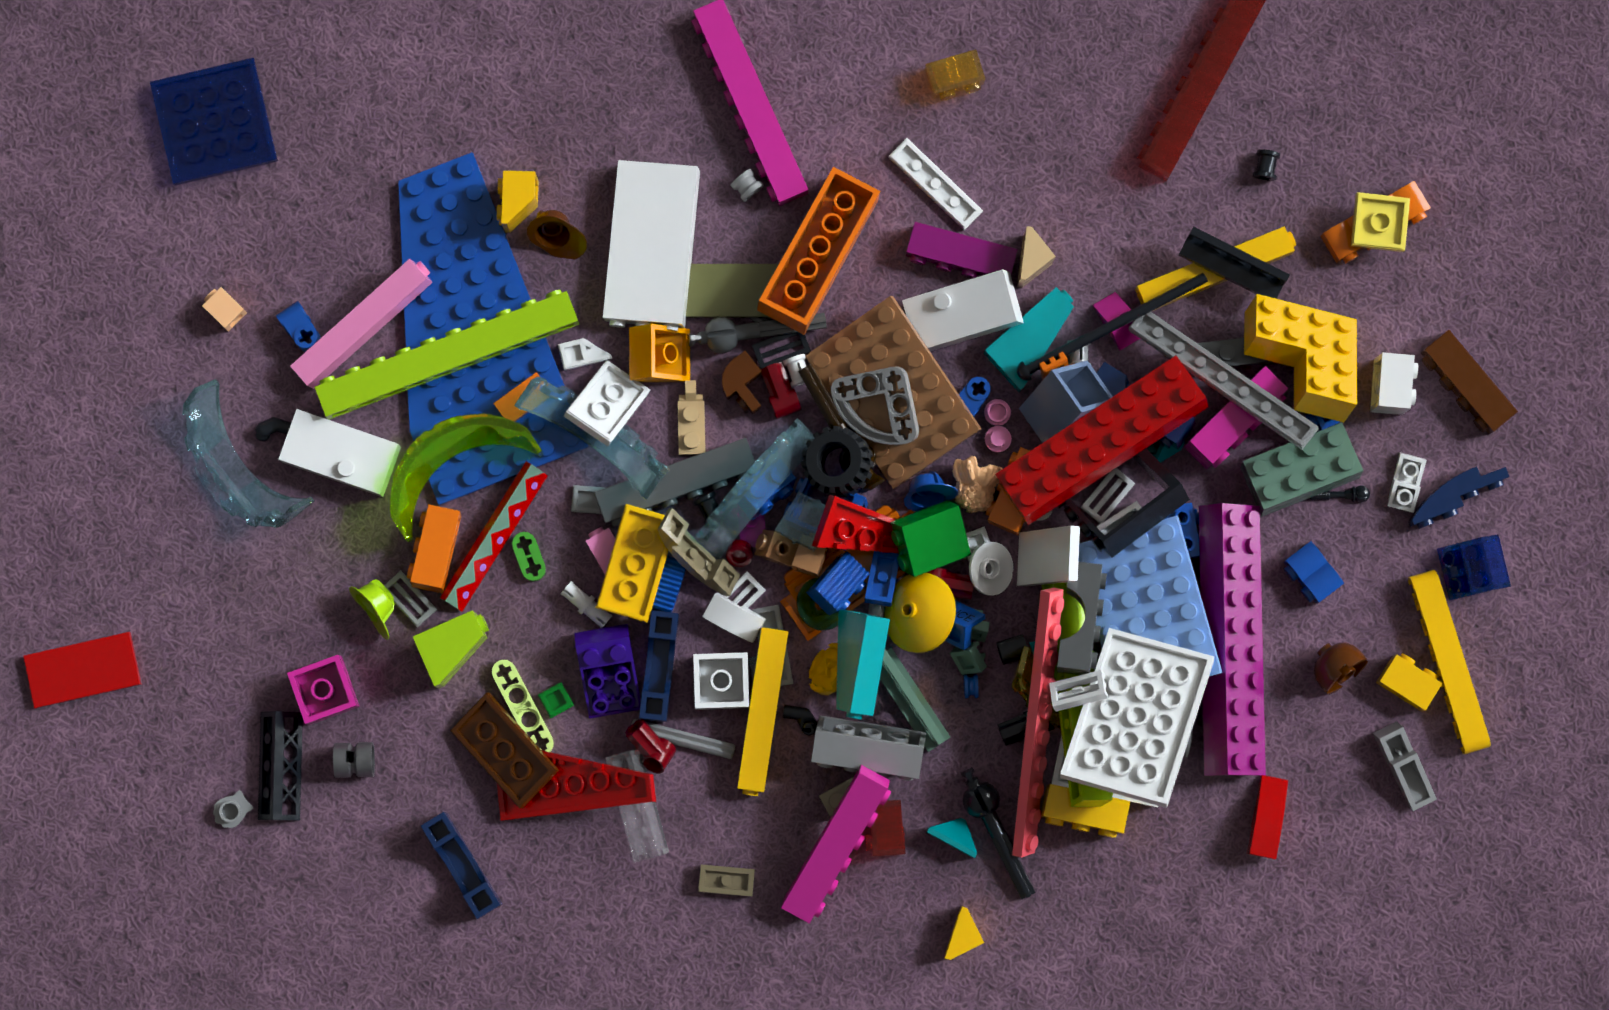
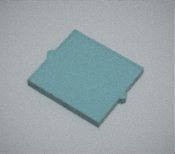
[775,492,825,551]

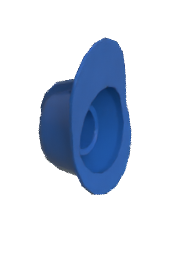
[904,471,958,511]

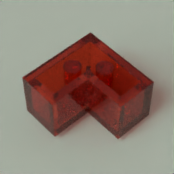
[865,800,906,856]

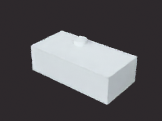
[902,269,1024,351]
[278,409,401,497]

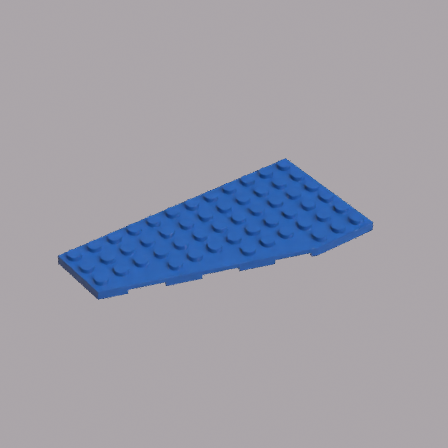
[398,152,589,506]

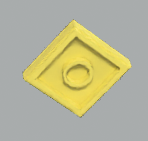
[1351,192,1410,252]

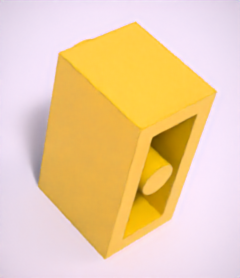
[1376,653,1443,712]

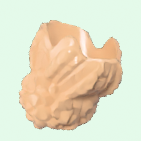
[952,456,1003,513]

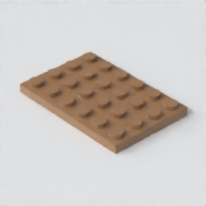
[806,296,981,489]

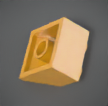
[629,324,690,382]

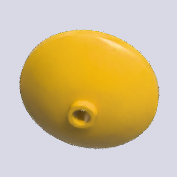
[884,573,956,653]

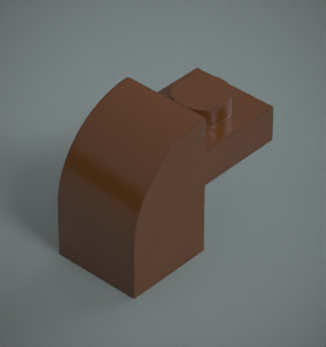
[722,350,762,415]

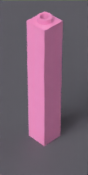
[290,259,433,389]

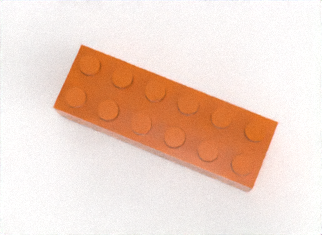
[757,167,880,335]

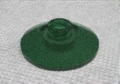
[796,577,847,631]

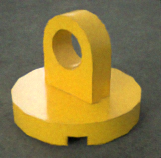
[809,643,838,695]

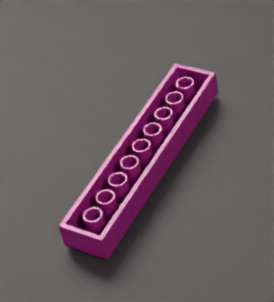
[1199,503,1266,776]

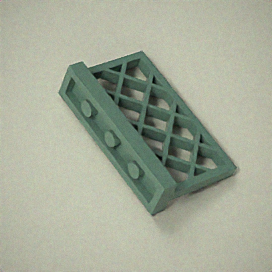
[880,648,950,752]

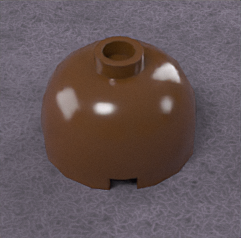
[1314,643,1368,694]

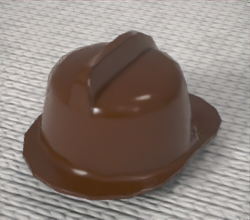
[527,210,587,260]

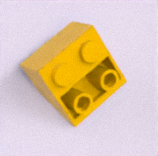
[497,171,539,233]

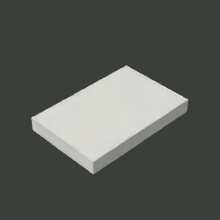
[564,360,650,446]

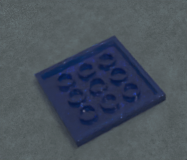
[150,58,278,186]

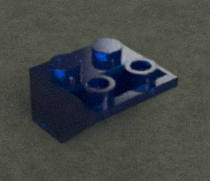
[1437,534,1511,601]

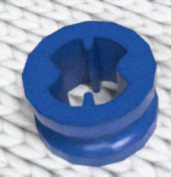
[963,674,979,699]

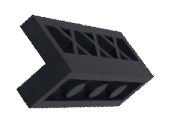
[1178,227,1290,299]
[258,711,303,820]

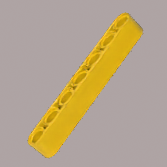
[1408,570,1491,755]

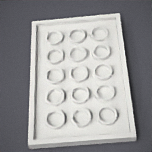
[1060,628,1214,808]

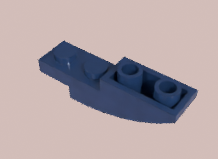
[1408,466,1510,529]

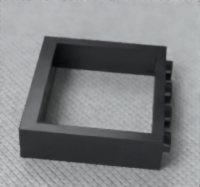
[1057,448,1190,558]

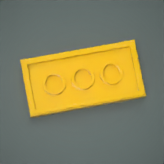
[596,504,669,623]

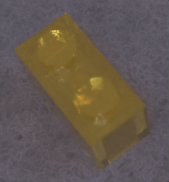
[925,49,986,101]

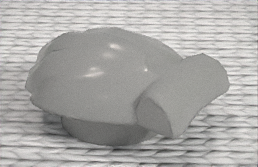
[213,790,254,828]

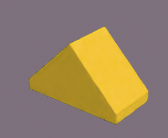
[944,906,984,960]

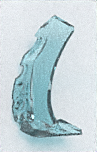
[514,377,669,500]
[182,379,314,528]
[694,418,815,560]

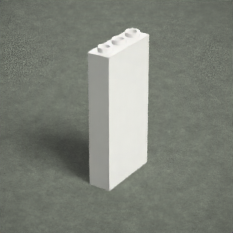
[603,160,700,332]

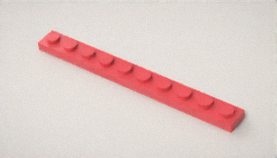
[1012,588,1064,858]

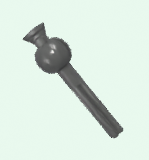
[687,313,827,354]

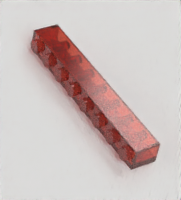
[1137,0,1266,181]

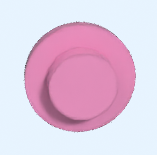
[984,399,1011,426]
[985,426,1012,453]

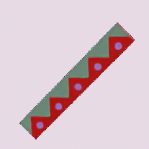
[440,461,548,612]

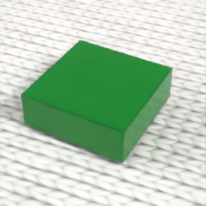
[538,682,574,719]

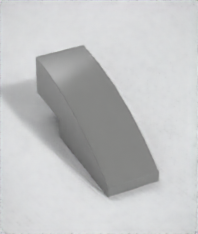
[1373,721,1437,811]

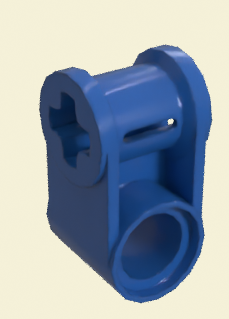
[276,301,321,352]
[958,377,990,417]

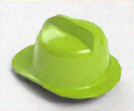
[349,579,395,640]

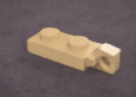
[678,380,705,455]

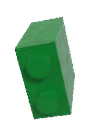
[891,500,971,577]

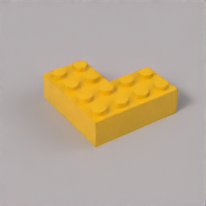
[1244,294,1357,422]

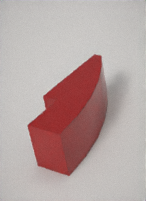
[1247,775,1288,860]

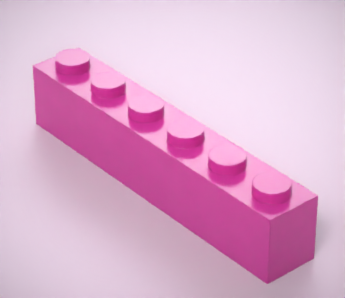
[781,765,891,924]

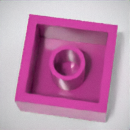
[287,655,360,725]

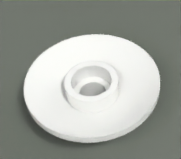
[969,542,1013,595]

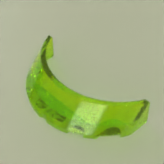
[390,413,544,542]

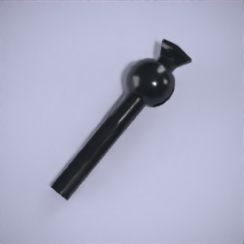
[961,767,1036,899]

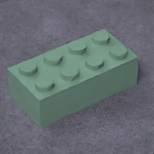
[1241,423,1363,517]

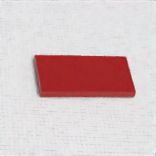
[24,632,142,708]

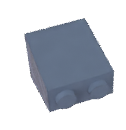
[1019,360,1113,443]

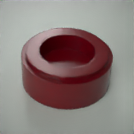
[726,540,753,567]

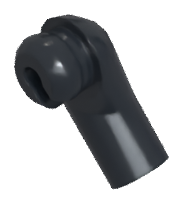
[255,417,292,442]
[783,705,818,736]

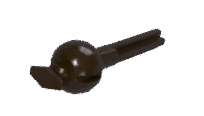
[798,363,885,494]

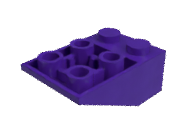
[574,624,641,719]

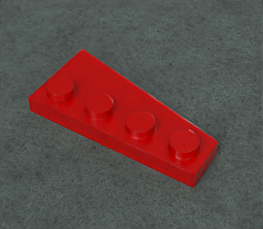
[812,495,899,553]

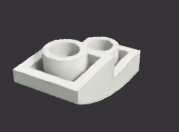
[1387,452,1427,513]
[702,593,766,643]

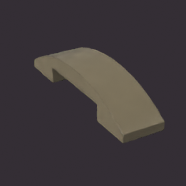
[658,508,740,596]

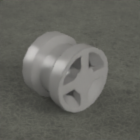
[730,169,764,202]

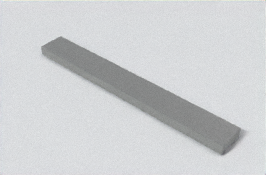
[1128,312,1318,450]

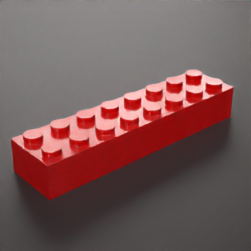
[995,355,1208,525]

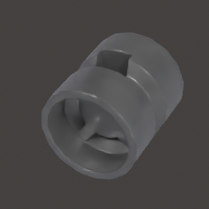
[333,742,375,778]

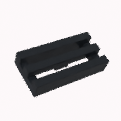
[752,332,811,369]

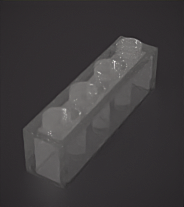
[606,749,669,863]

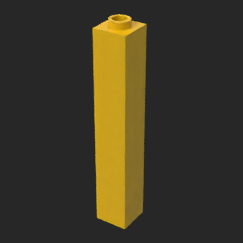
[1135,226,1296,311]
[737,627,789,796]

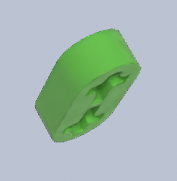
[512,532,546,582]

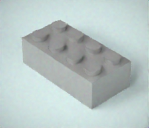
[811,715,926,781]

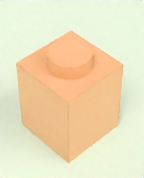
[202,287,247,332]

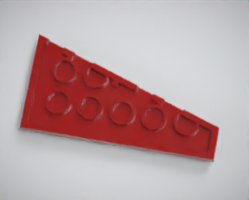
[497,750,656,821]

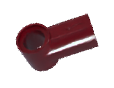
[760,362,802,419]
[926,568,974,600]
[625,719,676,774]

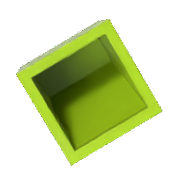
[413,610,489,689]

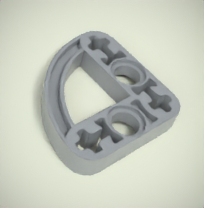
[831,366,919,445]

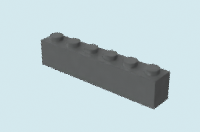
[594,438,757,527]

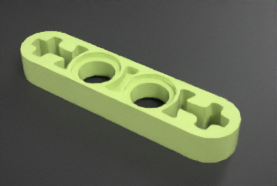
[492,660,554,752]

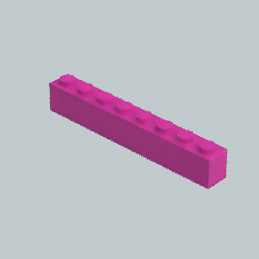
[691,0,808,207]

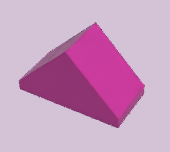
[1093,292,1140,351]

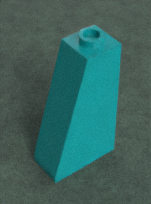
[983,287,1074,393]
[836,609,890,719]

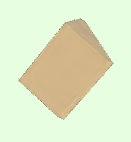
[1017,226,1056,288]

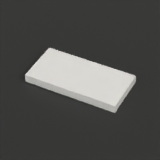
[1017,526,1080,586]

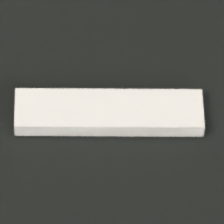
[888,138,983,230]

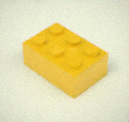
[1041,784,1130,838]

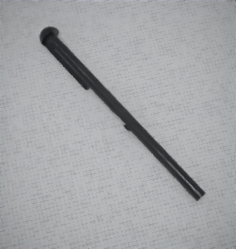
[1017,273,1208,381]

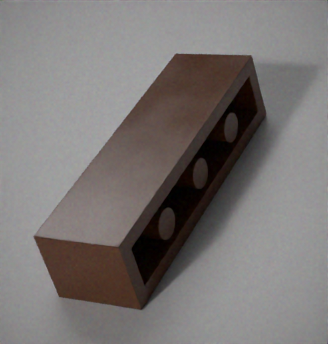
[1421,330,1518,434]

